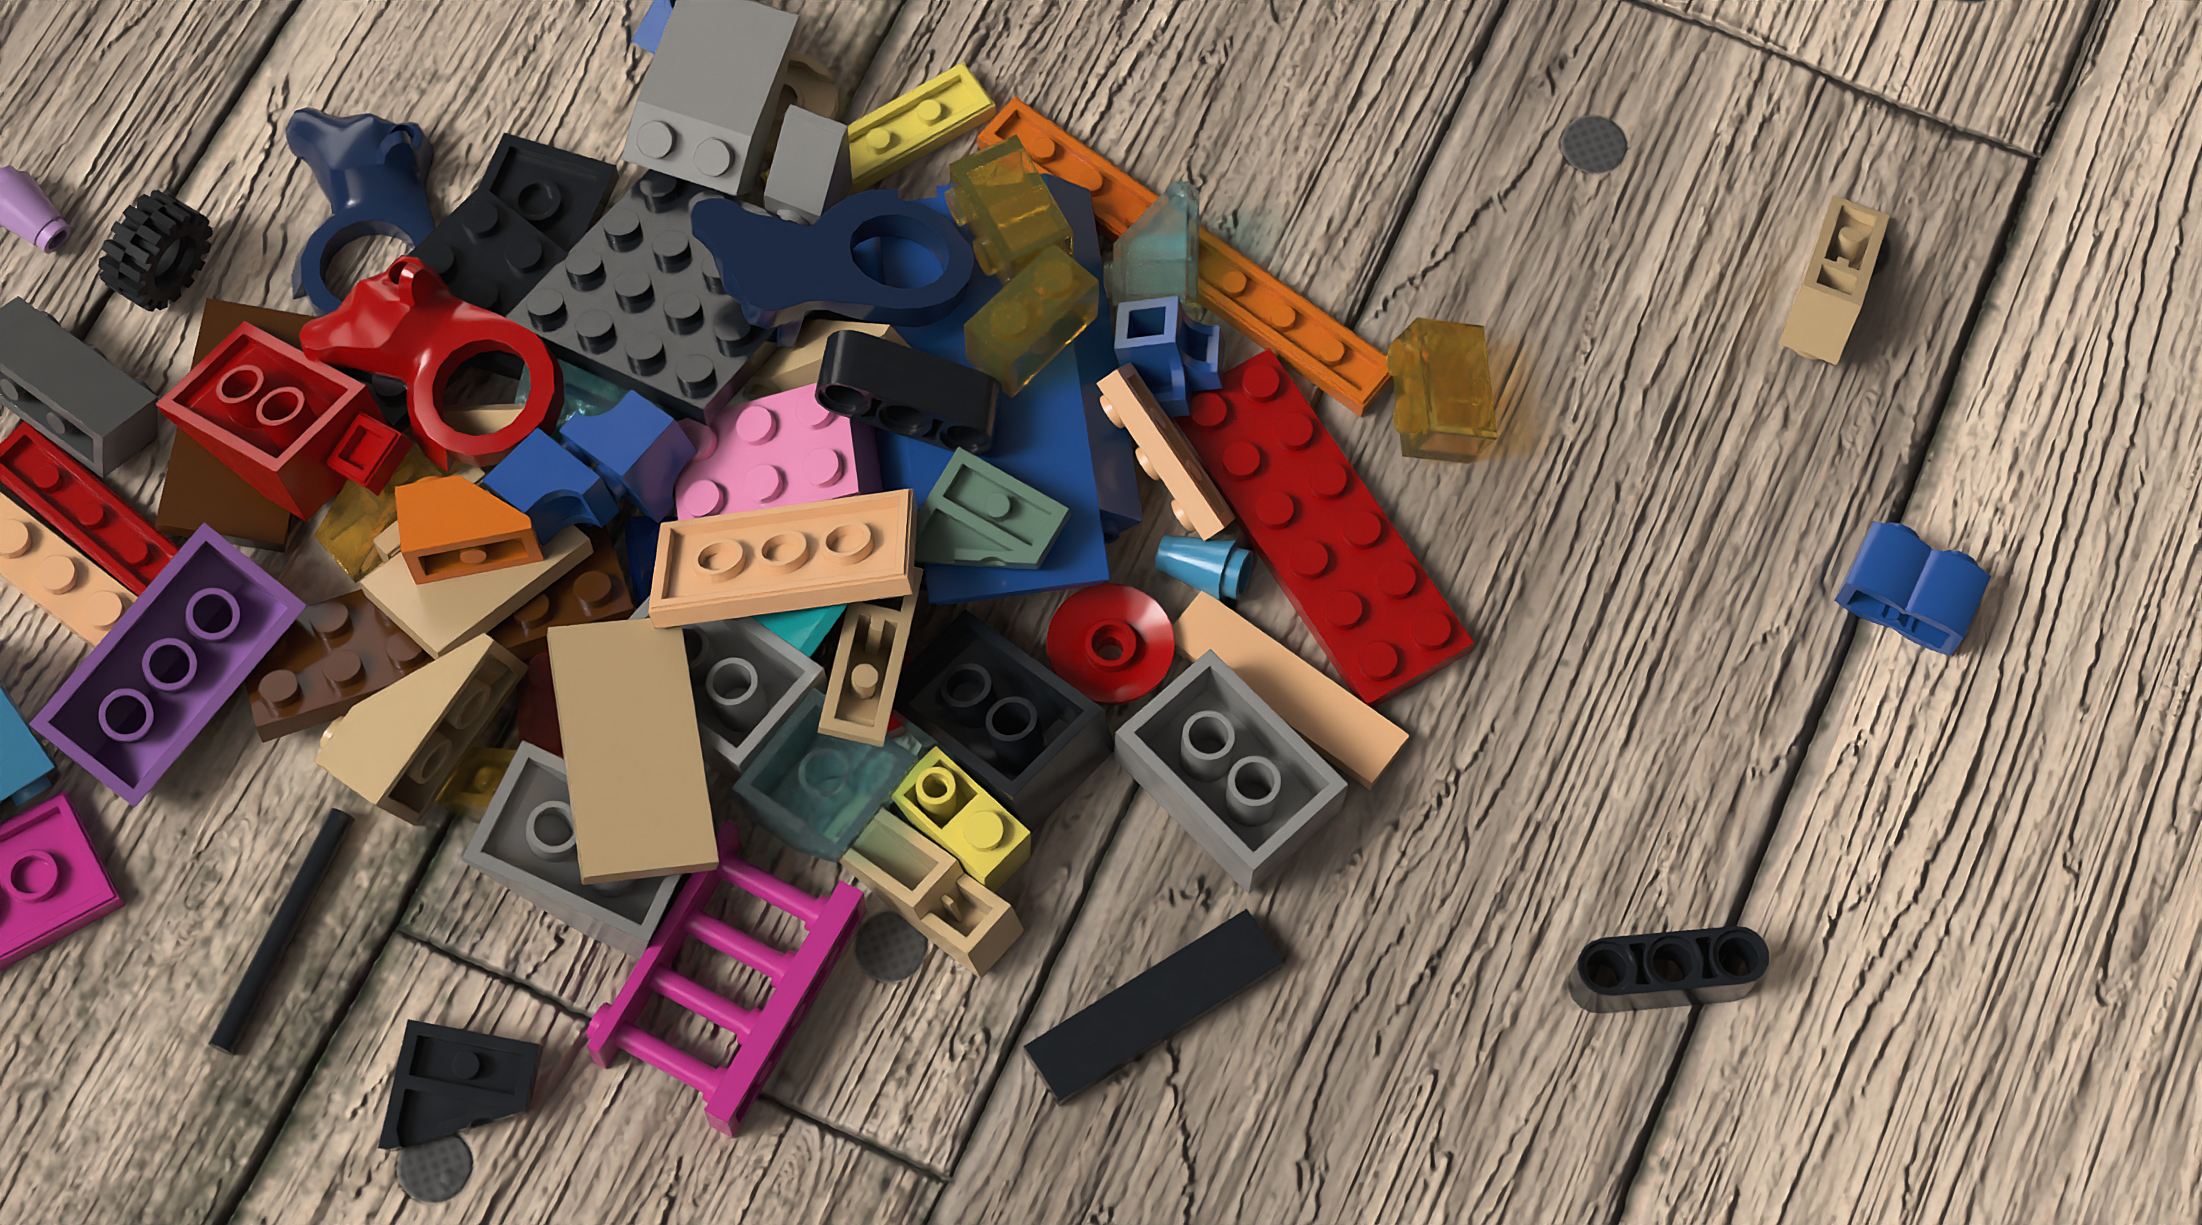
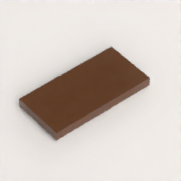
[155,298,318,553]

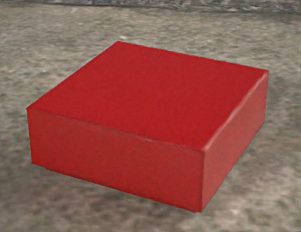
[324,411,414,497]

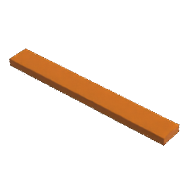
[977,96,1400,417]

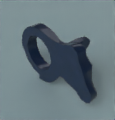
[285,107,436,317]
[690,189,975,348]

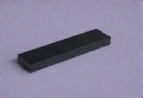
[1023,909,1283,1107]

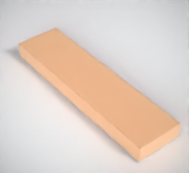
[1172,590,1409,790]

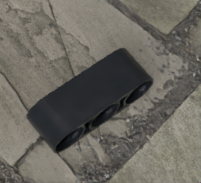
[814,330,1004,455]
[1568,926,1769,1014]

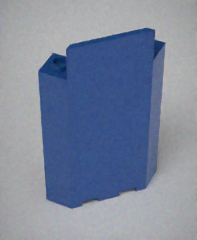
[845,173,1143,605]

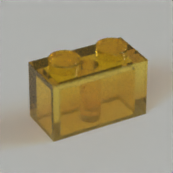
[944,134,1074,293]
[964,242,1099,398]
[1387,317,1498,464]

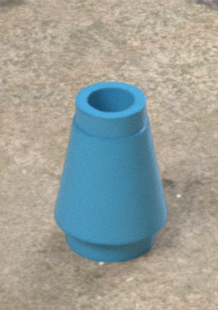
[1155,534,1254,602]

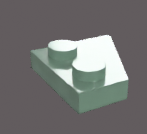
[914,447,1072,570]

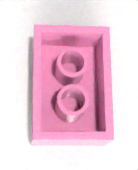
[674,383,883,520]

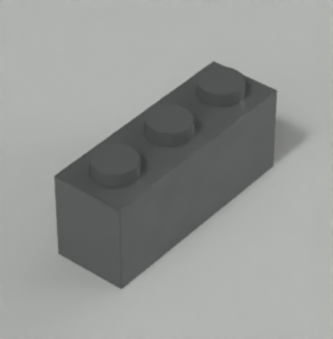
[0,296,158,478]

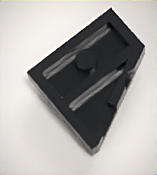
[378,1019,544,1151]

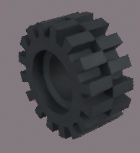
[98,190,213,312]

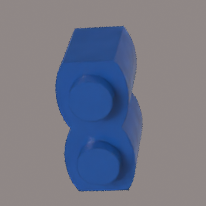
[1835,521,1991,656]

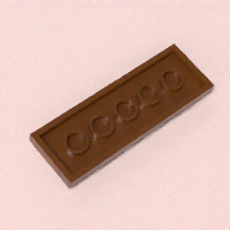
[244,523,635,743]

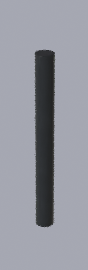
[208,808,355,1055]

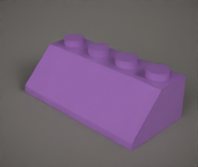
[29,522,307,808]

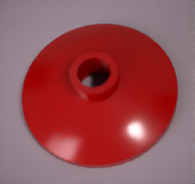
[1047,583,1175,705]

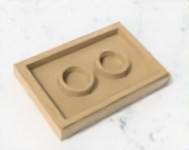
[360,489,594,660]

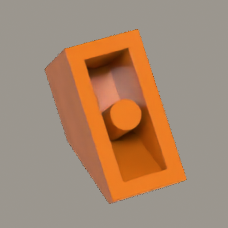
[394,475,544,585]

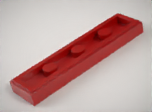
[0,421,180,598]

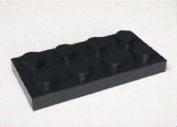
[471,132,620,383]
[337,185,569,433]

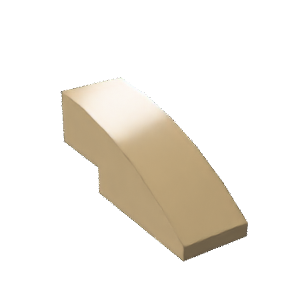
[821,796,1024,979]

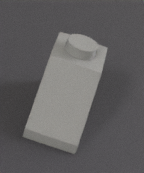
[764,104,853,226]

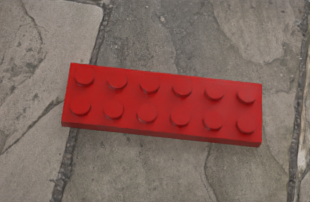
[1169,348,1474,709]

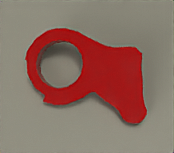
[299,255,565,472]

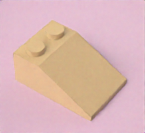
[313,633,529,826]

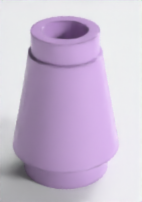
[0,165,72,254]

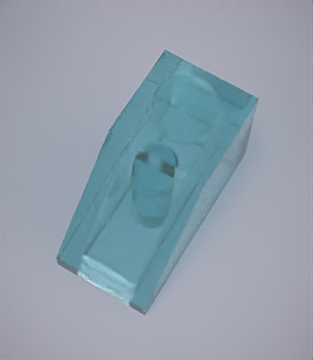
[1104,181,1200,313]

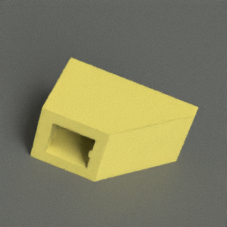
[889,746,1031,893]

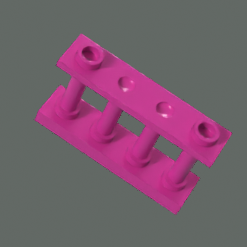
[586,819,867,1138]

